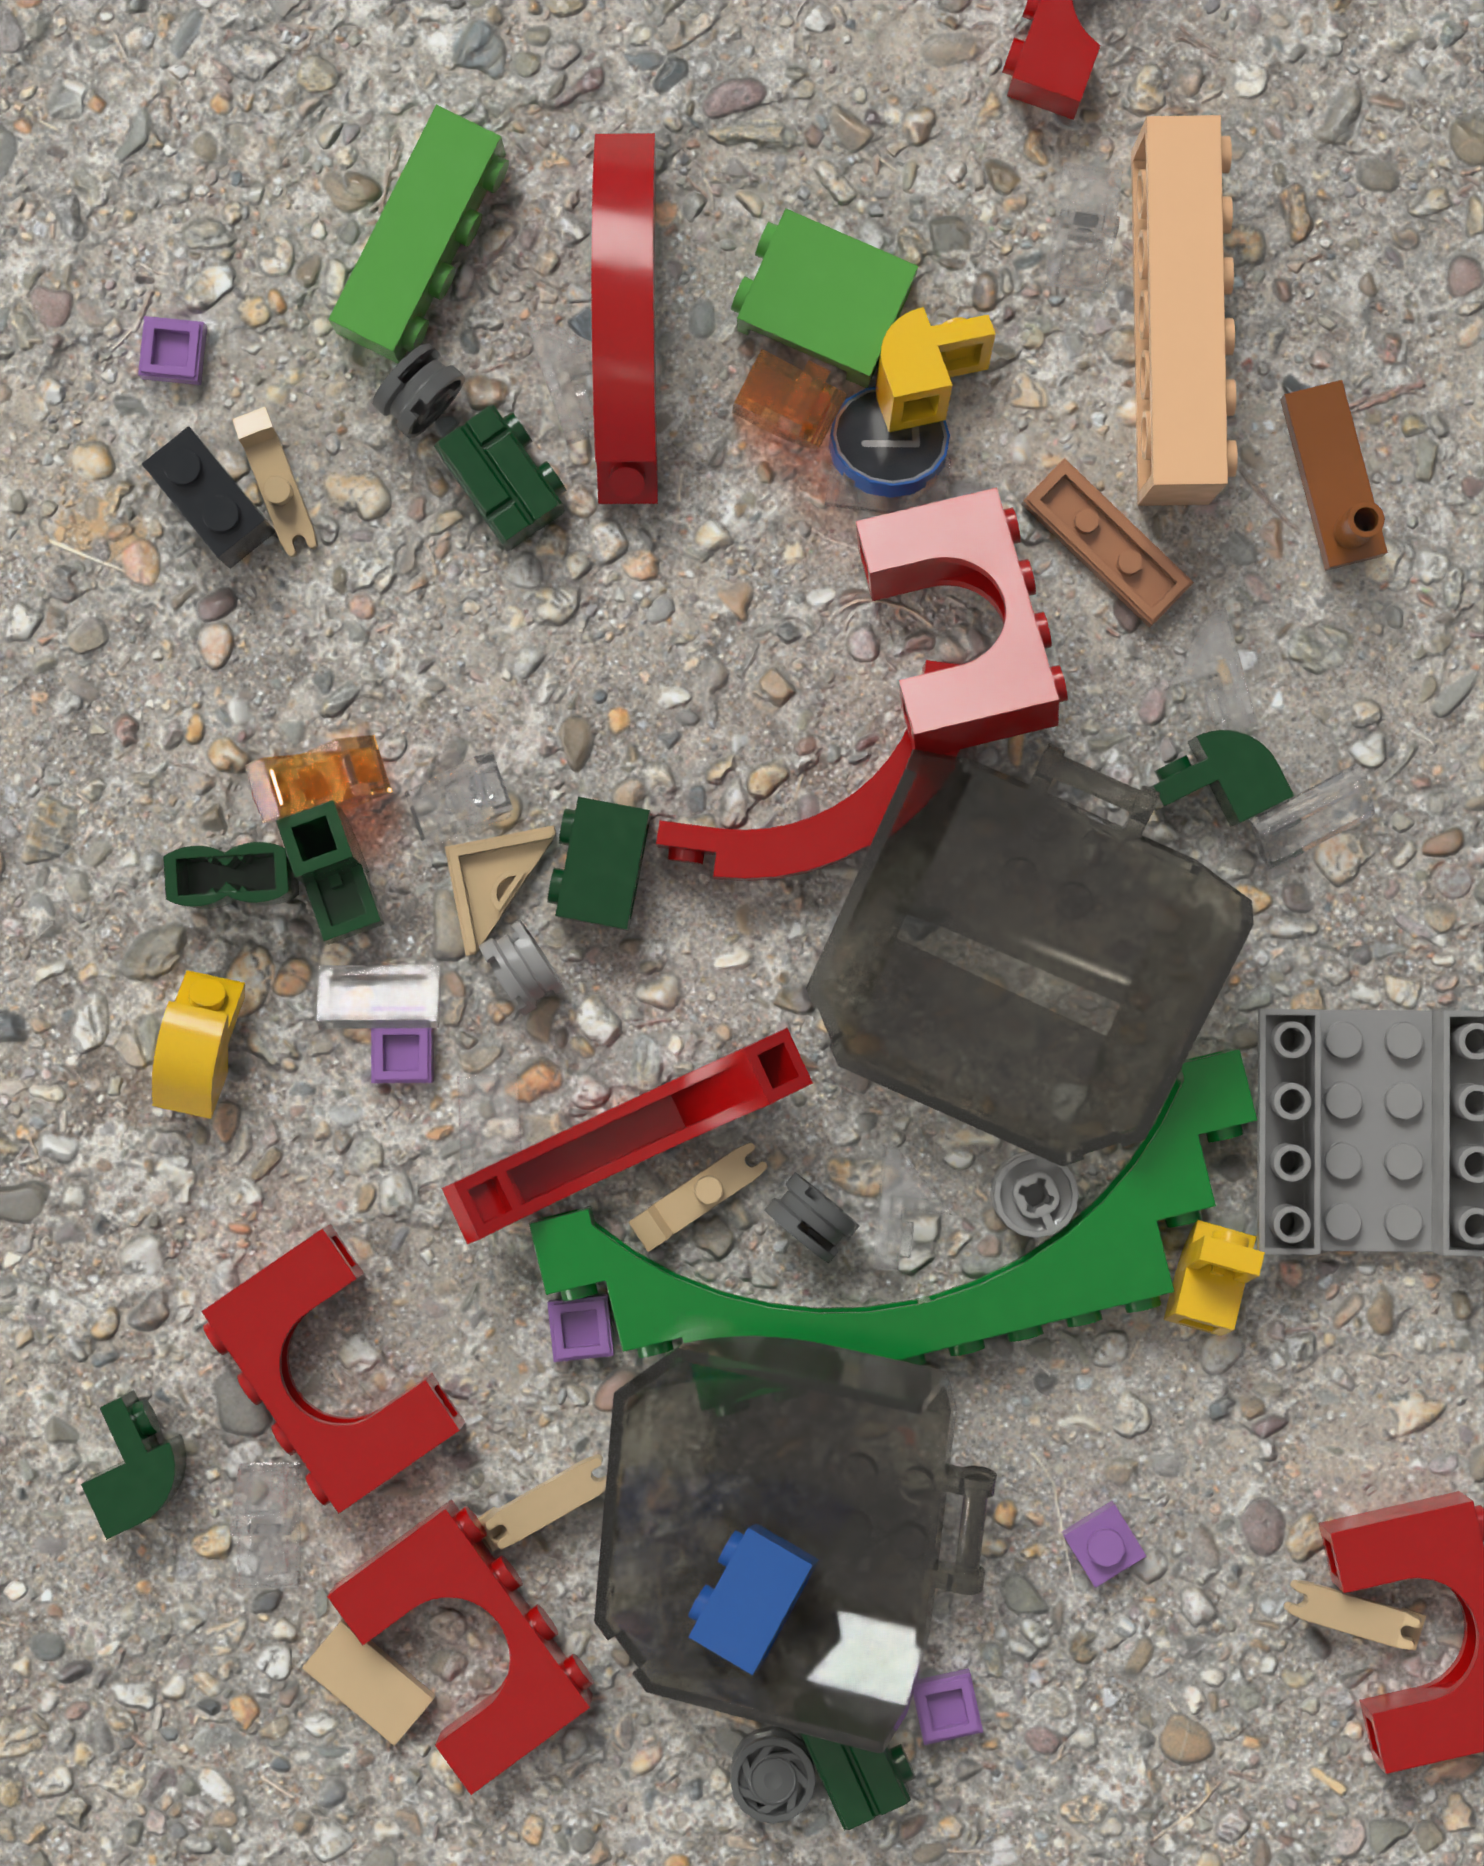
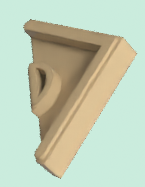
[445,825,557,956]

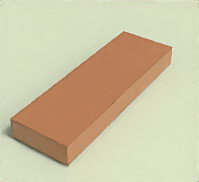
[1021,458,1194,628]

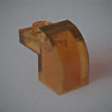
[732,349,847,449]
[245,735,392,824]

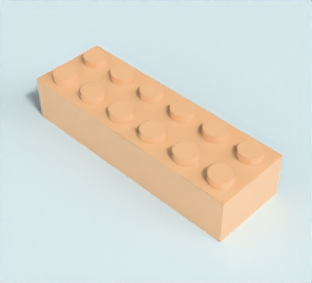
[1131,115,1238,506]

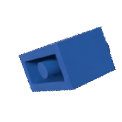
[688,1523,820,1675]

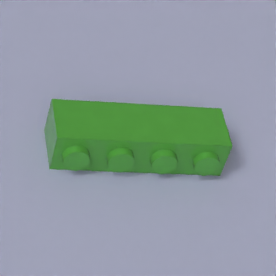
[328,104,509,364]

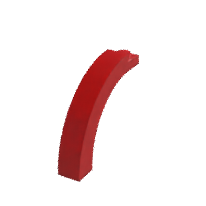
[591,133,658,504]
[656,660,960,881]
[441,1028,813,1245]

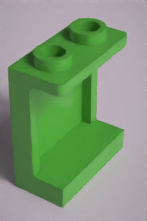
[731,208,918,388]

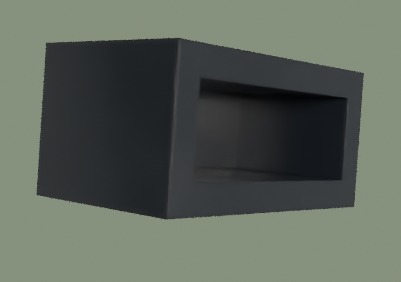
[142,426,276,569]

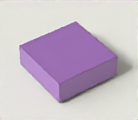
[138,316,207,385]
[371,1022,434,1083]
[547,1294,615,1362]
[910,1668,983,1745]

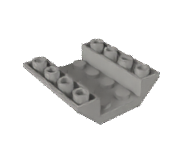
[1257,1009,1484,1256]

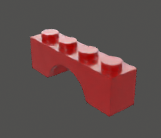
[1002,0,1101,120]

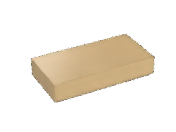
[302,1618,435,1746]

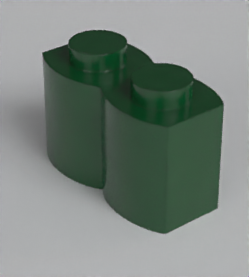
[163,842,299,909]

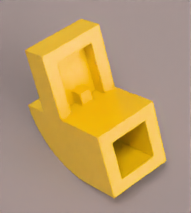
[876,307,996,432]
[152,970,245,1119]
[1163,1220,1265,1336]

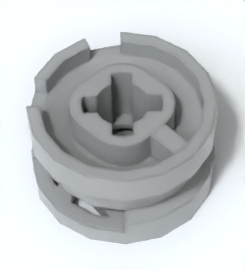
[479,920,565,1016]
[990,1151,1079,1238]

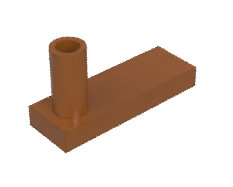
[1280,380,1388,571]

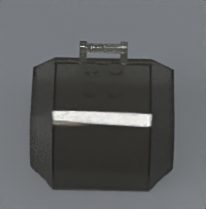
[806,742,1254,1167]
[594,1336,997,1753]

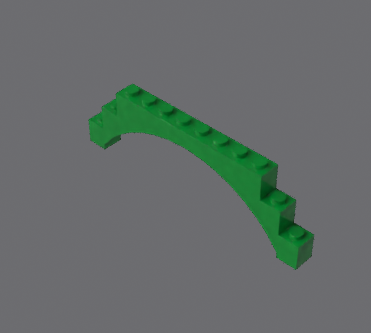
[529,1048,1257,1415]

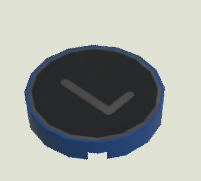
[829,387,950,498]

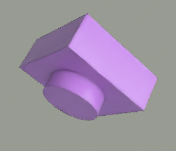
[1061,1501,1146,1588]

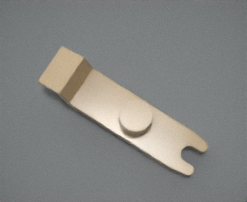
[232,407,318,557]
[628,1143,768,1252]
[478,1454,615,1551]
[1284,1580,1426,1651]

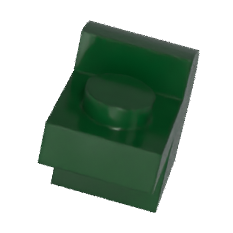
[1145,730,1294,827]
[276,800,385,945]
[81,1390,187,1540]

